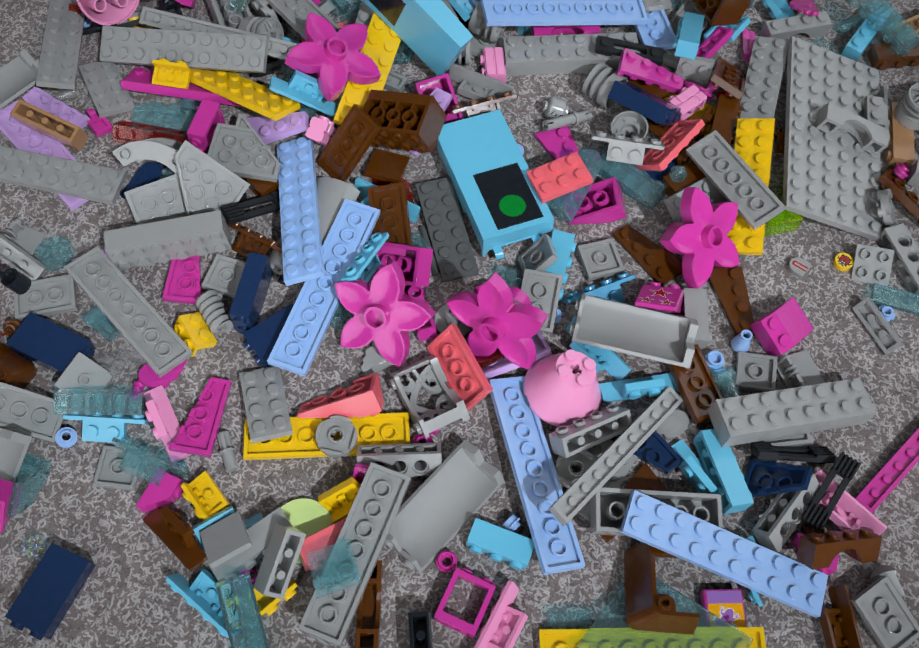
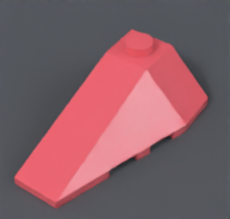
[297,372,384,418]

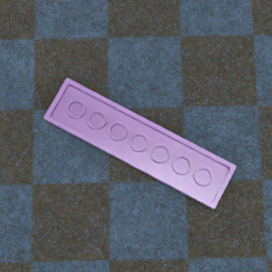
[0,98,89,211]

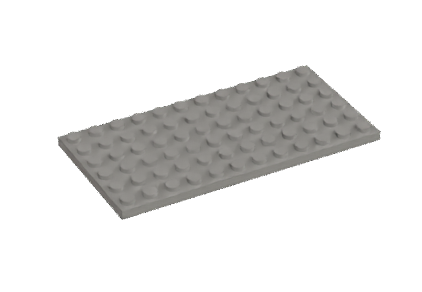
[783,36,882,241]

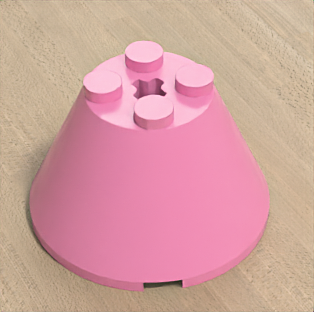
[76,0,139,26]
[523,349,601,427]

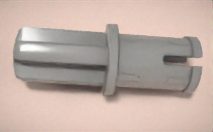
[217,431,239,473]

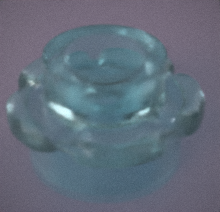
[670,166,688,183]

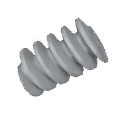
[196,290,234,334]

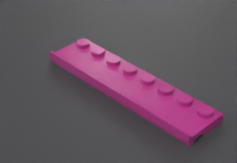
[120,67,269,107]

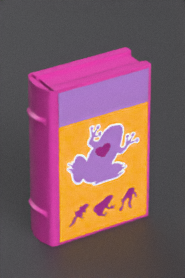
[699,589,747,628]

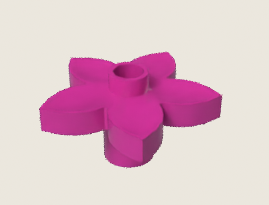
[285,12,381,102]
[659,187,739,289]
[335,261,436,367]
[446,272,548,370]

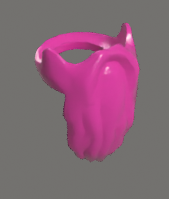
[683,81,718,102]

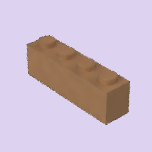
[10,99,89,152]
[884,102,915,168]

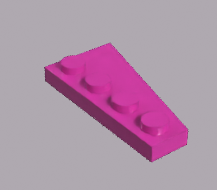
[162,255,202,305]

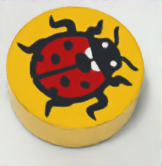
[833,253,854,271]

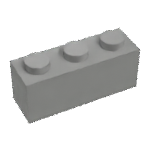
[681,288,712,348]
[253,523,306,600]

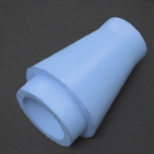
[731,330,753,352]

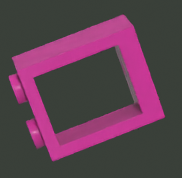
[187,99,225,154]
[434,568,496,639]

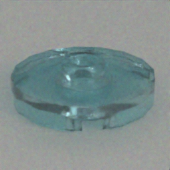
[35,236,75,272]

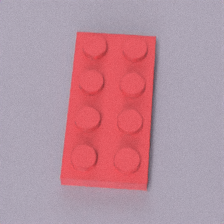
[634,119,705,171]
[427,324,493,411]

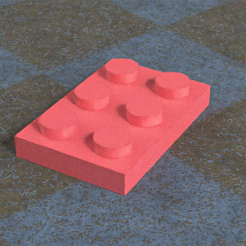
[526,151,593,204]

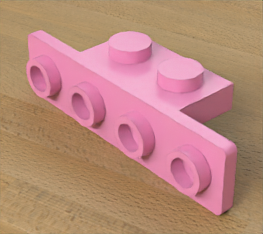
[144,385,192,463]
[815,469,887,535]
[472,580,528,648]

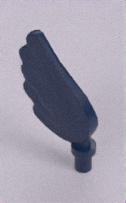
[120,162,167,198]

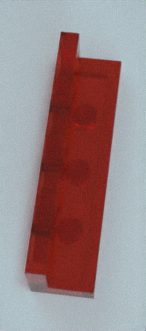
[112,120,188,144]

